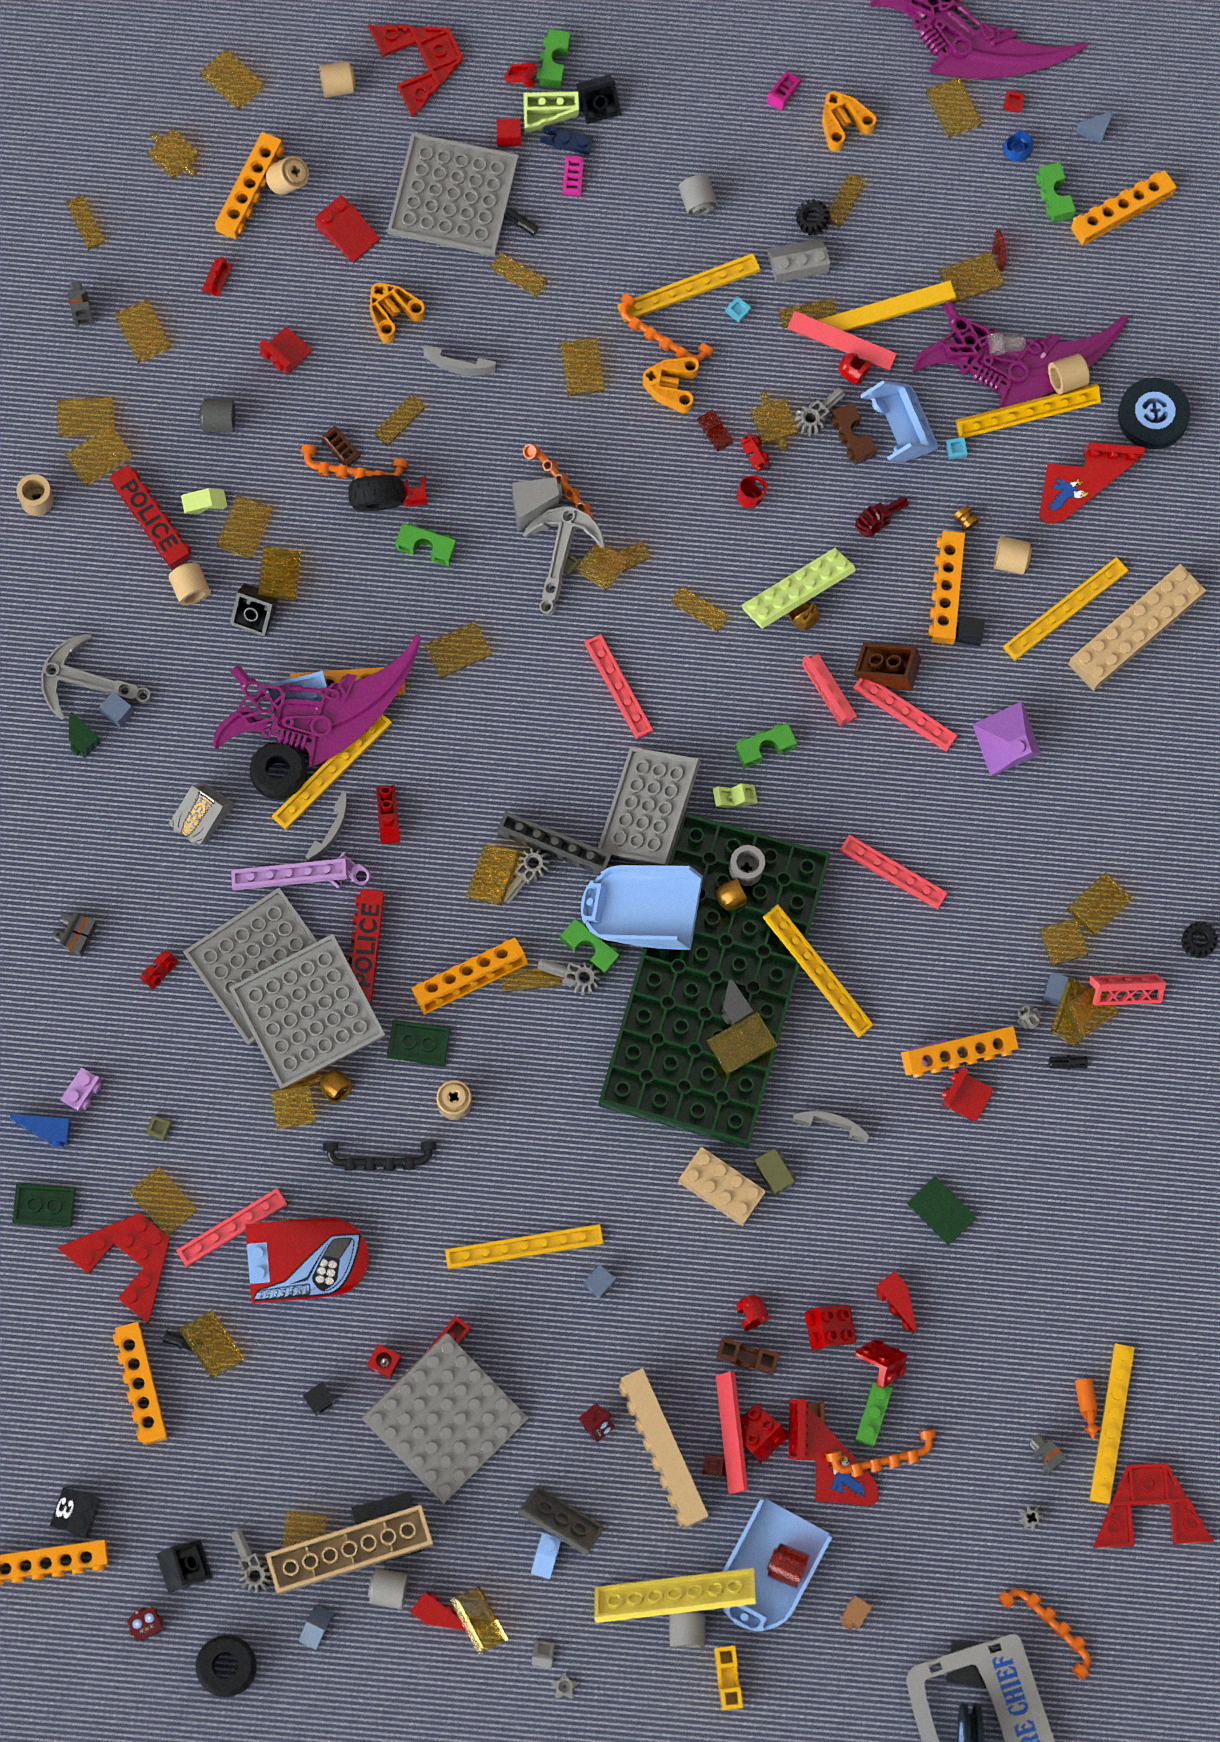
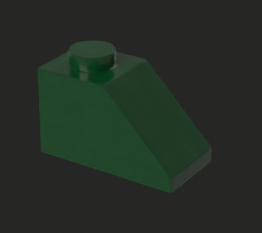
[69,712,101,758]

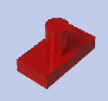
[503,63,538,88]

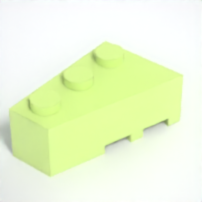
[523,92,579,135]

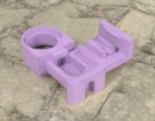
[329,852,371,889]

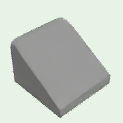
[531,1640,555,1668]

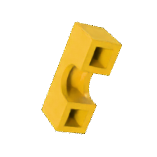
[714,1646,743,1711]

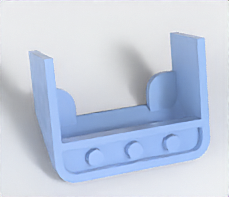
[860,380,938,462]

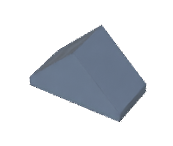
[1076,111,1113,143]
[298,1604,334,1650]

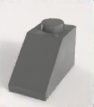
[721,979,753,1027]

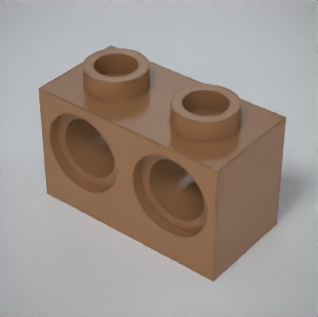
[839,1596,872,1630]

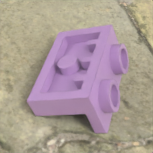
[60,1067,102,1113]

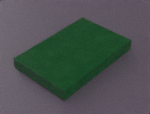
[387,1020,450,1067]
[907,1176,976,1245]
[12,1184,76,1228]

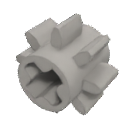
[1016,1005,1041,1029]
[1018,1506,1043,1532]

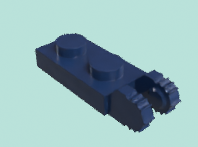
[540,126,593,155]

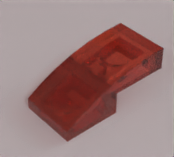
[992,229,1006,272]
[697,409,733,452]
[703,1454,748,1478]

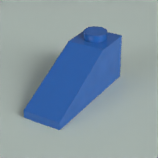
[10,1114,71,1148]

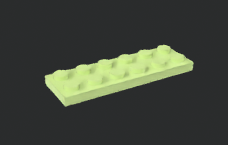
[742,548,856,629]

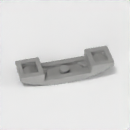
[423,345,496,376]
[305,792,347,862]
[792,1111,869,1143]

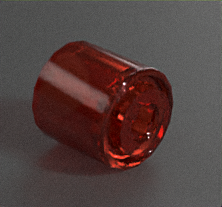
[767,1543,810,1589]

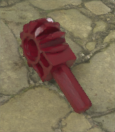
[855,497,909,538]

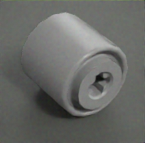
[678,174,718,216]
[729,845,765,886]
[368,1568,409,1610]
[669,1611,706,1648]

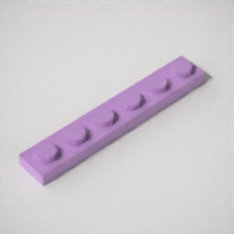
[231,858,347,891]

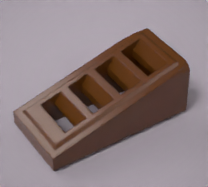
[321,426,360,466]

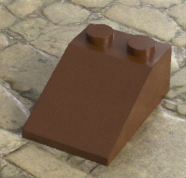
[853,642,922,691]

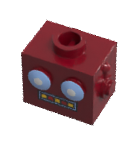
[578,1403,615,1442]
[127,1607,164,1642]

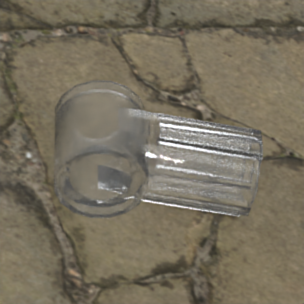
[987,332,1026,356]

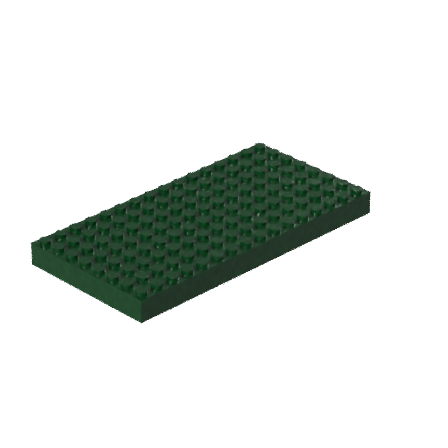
[598,813,831,1149]

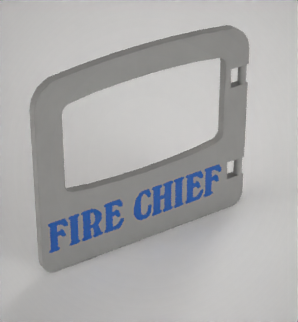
[906,1634,1055,1742]

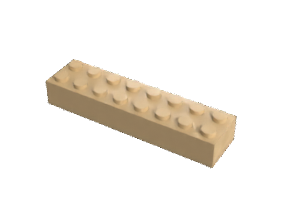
[1068,564,1206,691]
[618,1368,709,1529]
[266,1505,433,1595]

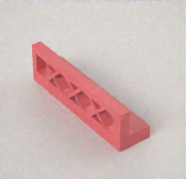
[802,654,857,727]
[1089,974,1166,1006]

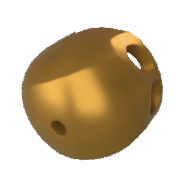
[787,602,820,631]
[716,879,747,911]
[320,1070,352,1103]

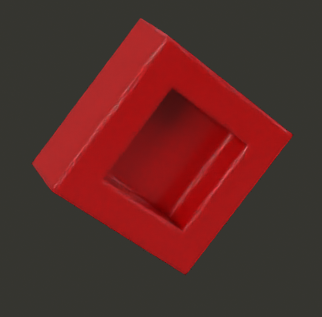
[1003,90,1024,113]

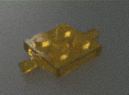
[147,128,199,179]
[750,392,798,451]

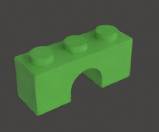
[537,29,571,89]
[1036,162,1075,223]
[395,523,456,567]
[735,723,797,769]
[560,919,619,976]
[854,1382,892,1448]

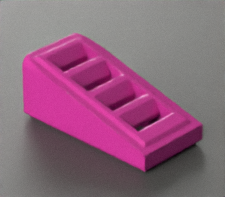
[767,71,802,110]
[562,156,584,197]

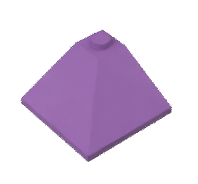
[972,702,1041,776]

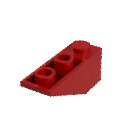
[376,785,400,844]
[875,1271,917,1334]
[410,1592,473,1632]

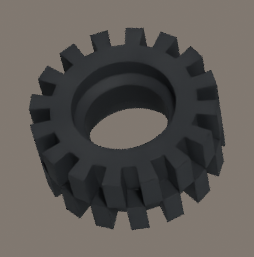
[796,199,831,235]
[1181,921,1218,958]

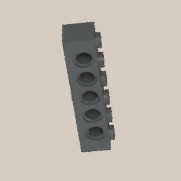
[498,811,612,875]

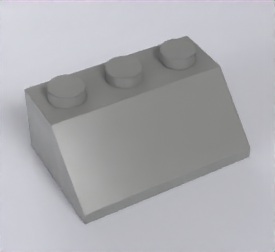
[767,238,830,283]

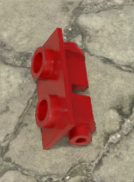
[201,256,233,297]
[741,432,771,472]
[140,950,178,990]

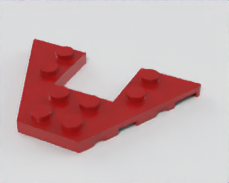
[368,23,463,118]
[58,1213,170,1324]
[1093,1463,1214,1548]

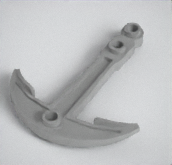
[523,507,605,615]
[41,634,151,721]

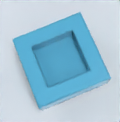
[725,296,751,323]
[945,437,968,460]

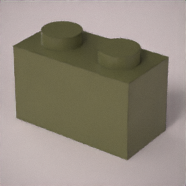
[754,1148,796,1197]

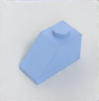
[531,1533,561,1579]

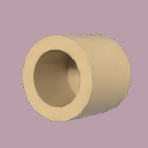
[319,61,356,98]
[266,156,309,195]
[1048,353,1090,394]
[16,474,54,516]
[993,536,1032,575]
[168,563,211,606]
[437,1080,472,1120]

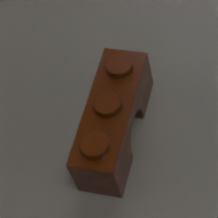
[830,402,877,465]
[716,1337,780,1376]

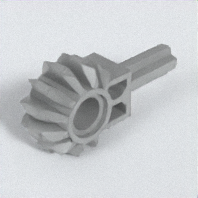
[794,388,845,437]
[501,848,550,904]
[537,959,600,995]
[231,1529,272,1594]

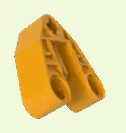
[822,91,876,151]
[370,283,425,343]
[642,357,699,413]

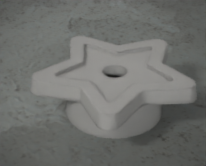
[551,1673,578,1699]

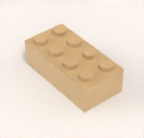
[678,1147,766,1227]

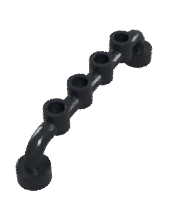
[323,1141,436,1171]

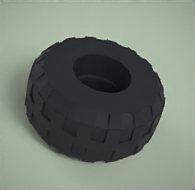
[348,475,405,511]
[250,741,307,800]
[196,1635,257,1697]

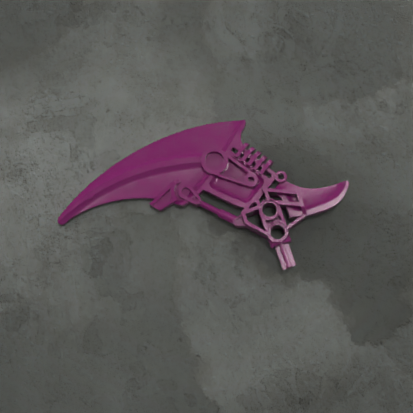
[870,0,1087,79]
[913,302,1128,408]
[213,635,421,767]

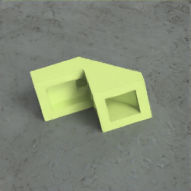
[181,488,228,514]
[713,783,758,808]

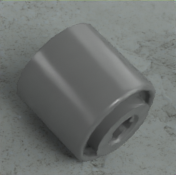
[200,399,236,433]

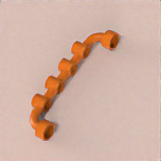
[620,293,714,362]
[301,444,408,479]
[523,444,595,530]
[826,1428,936,1477]
[998,1589,1091,1681]

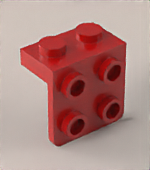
[259,327,311,376]
[941,1067,993,1122]
[805,1305,856,1351]
[855,1339,908,1388]
[740,1404,789,1464]

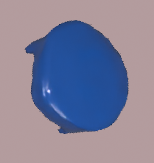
[1002,130,1033,162]

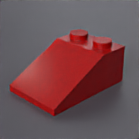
[314,195,380,263]

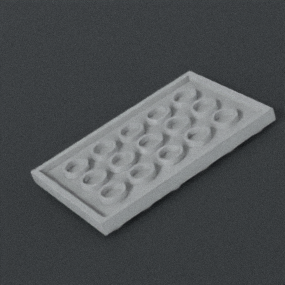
[598,747,701,866]

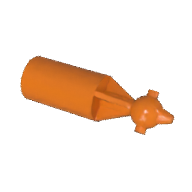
[1075,1378,1100,1439]

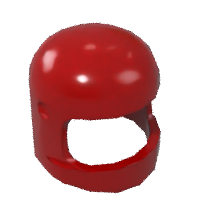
[838,353,873,386]
[736,475,767,509]
[402,476,427,507]
[736,1295,770,1332]

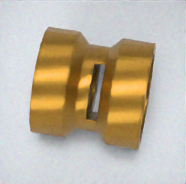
[953,505,979,532]

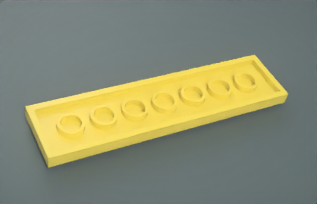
[594,1568,756,1623]

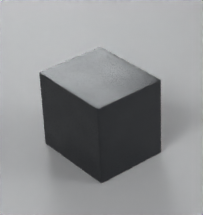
[956,616,985,646]
[303,1382,336,1417]

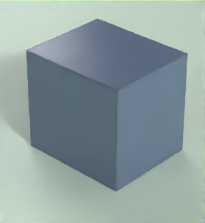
[99,691,134,728]
[1042,972,1072,1007]
[583,1264,616,1300]

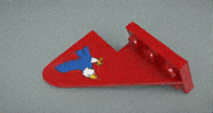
[1039,442,1145,524]
[788,1399,878,1506]

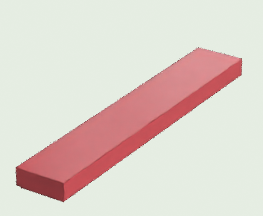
[787,311,897,371]
[584,634,653,740]
[853,678,958,752]
[839,834,948,910]
[176,1188,288,1268]
[716,1371,748,1494]

